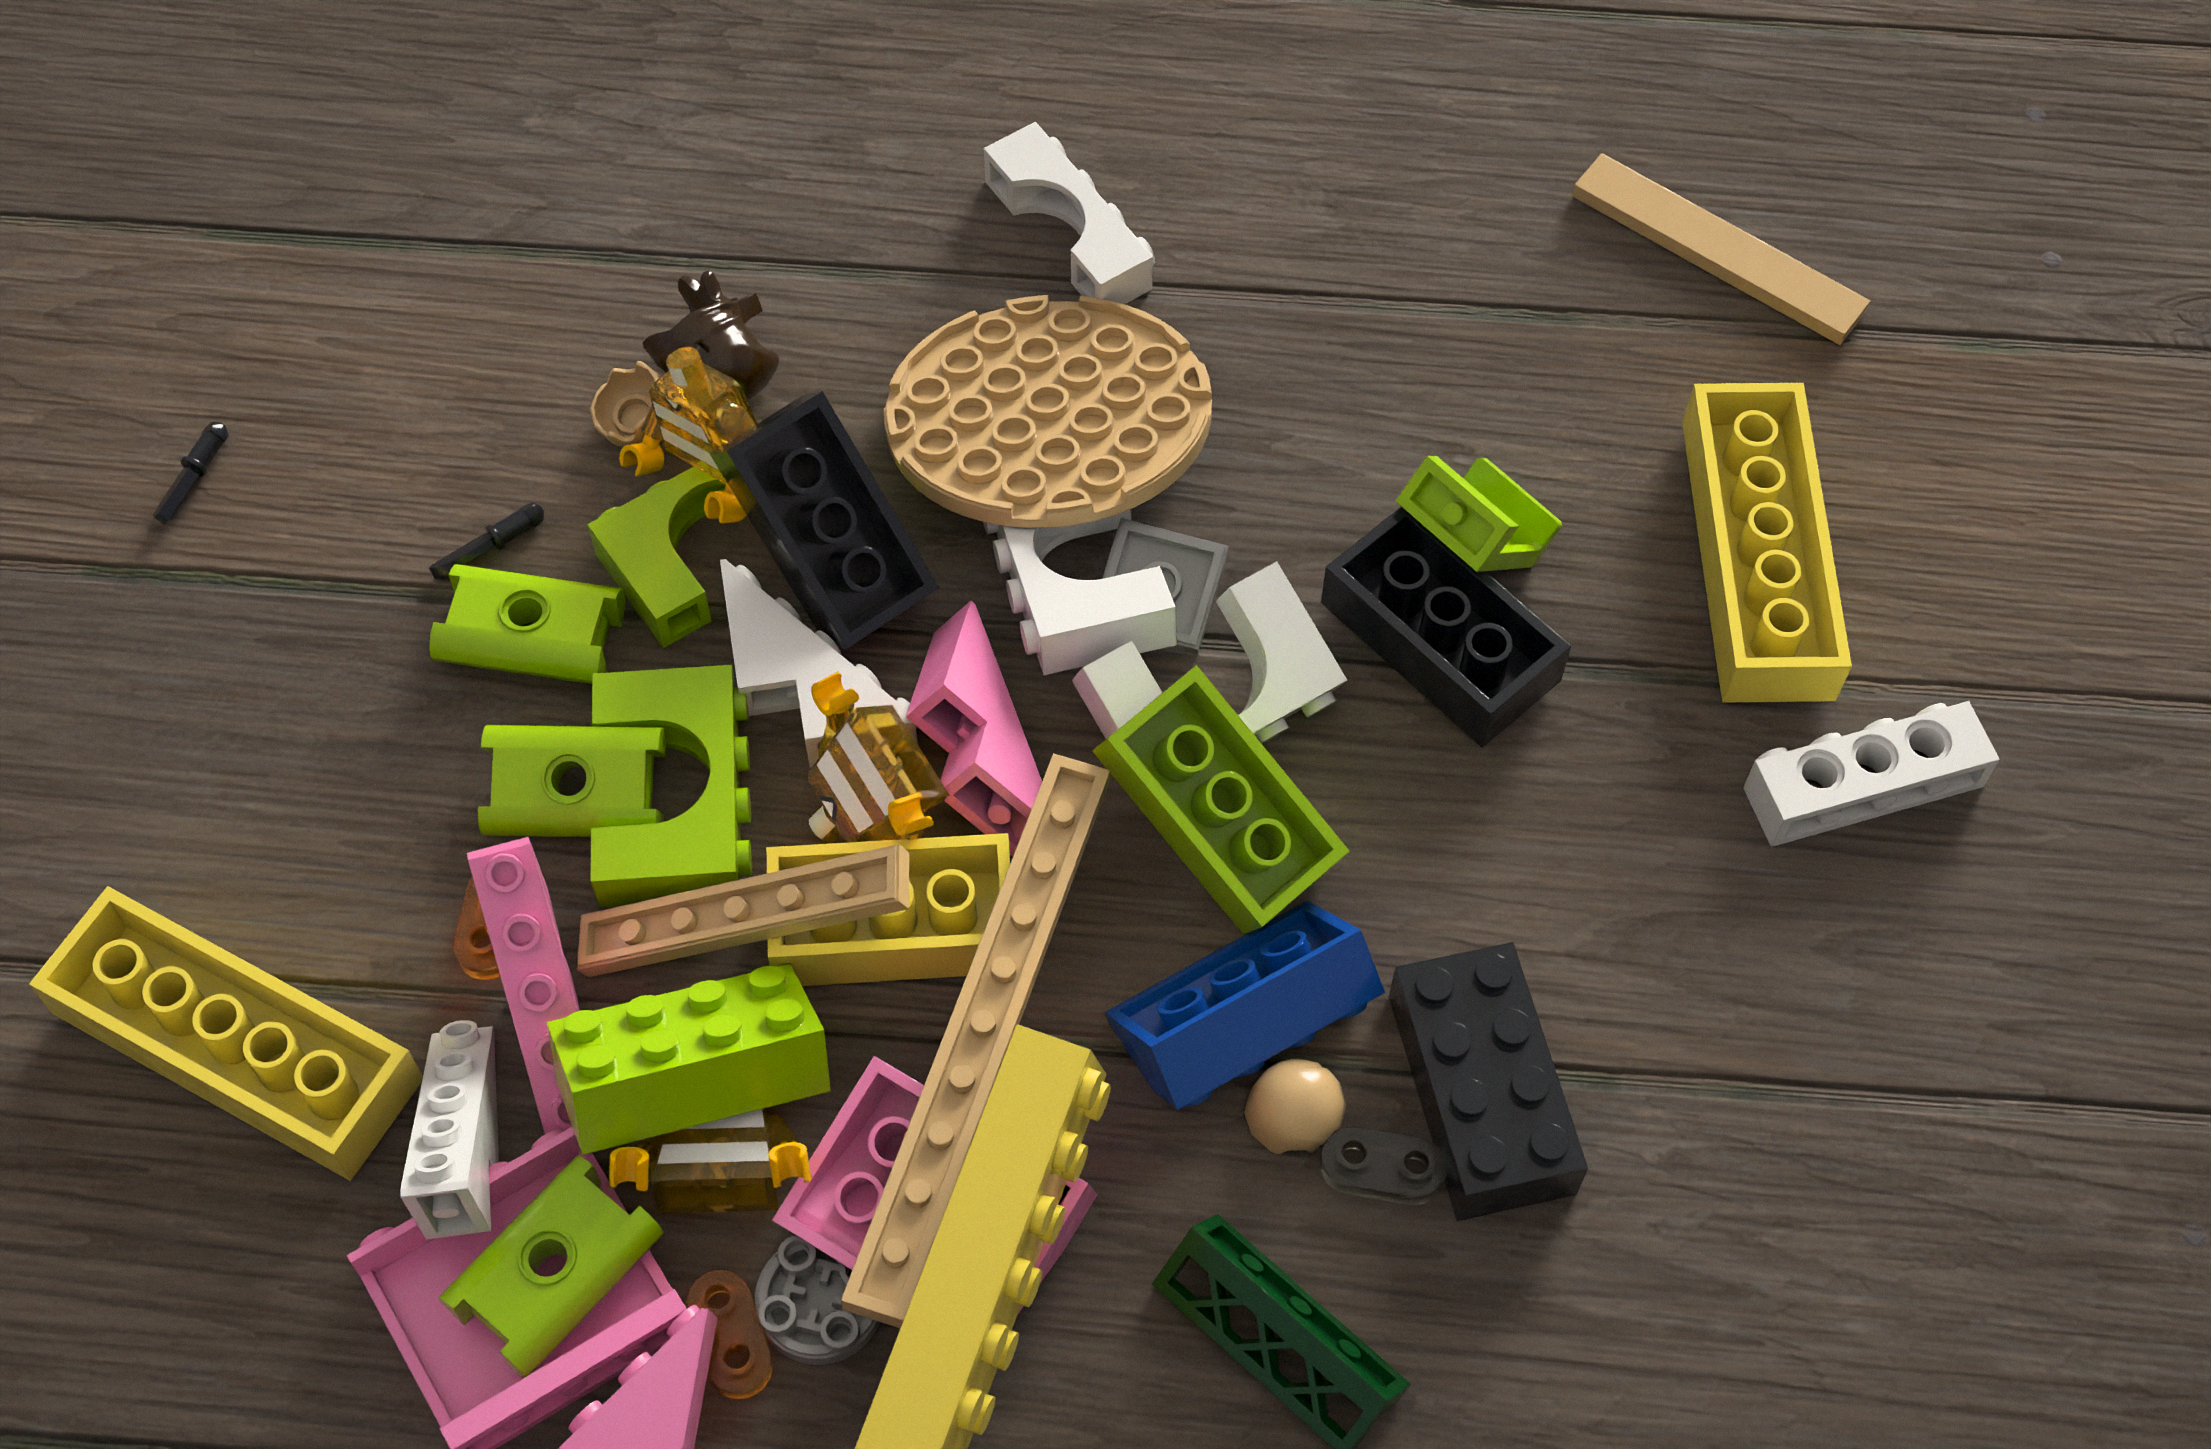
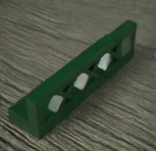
[1152,1214,1411,1449]

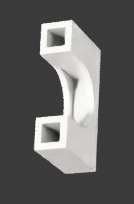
[983,509,1177,675]
[1072,561,1347,744]

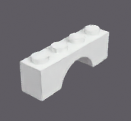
[984,122,1155,304]

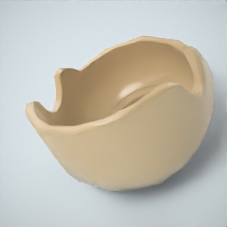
[590,361,673,447]
[1244,1059,1346,1154]

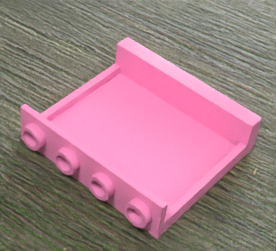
[347,1127,686,1449]

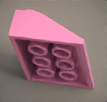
[772,1056,1098,1315]

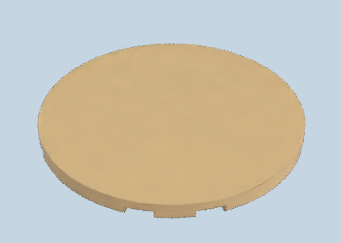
[884,295,1212,528]

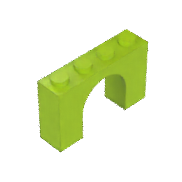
[587,460,726,649]
[590,665,752,908]

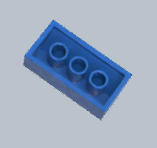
[1104,901,1385,1110]

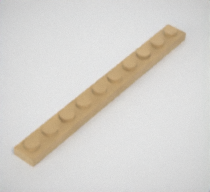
[841,753,1110,1328]

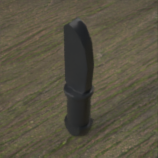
[153,422,229,525]
[429,503,544,579]

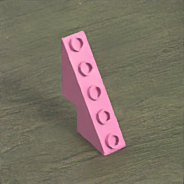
[906,601,1042,857]
[467,837,581,1134]
[558,1305,718,1449]

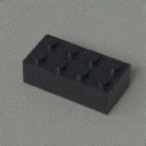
[710,391,939,649]
[1321,507,1571,748]
[1388,942,1588,1221]

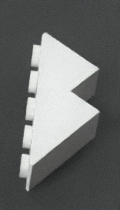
[720,559,918,767]
[400,1020,499,1240]

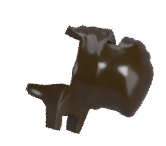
[642,271,779,410]

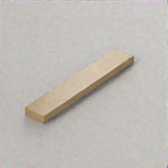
[1572,153,1870,345]
[577,844,910,978]

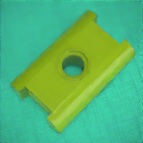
[429,564,625,684]
[478,725,666,837]
[438,1155,664,1378]

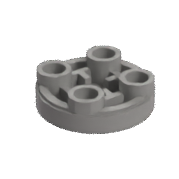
[755,1235,880,1365]

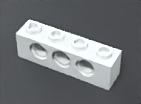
[1743,701,2000,847]

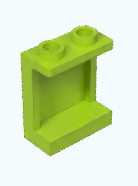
[1395,456,1562,572]

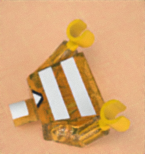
[619,347,758,524]
[808,672,949,843]
[609,1108,812,1214]

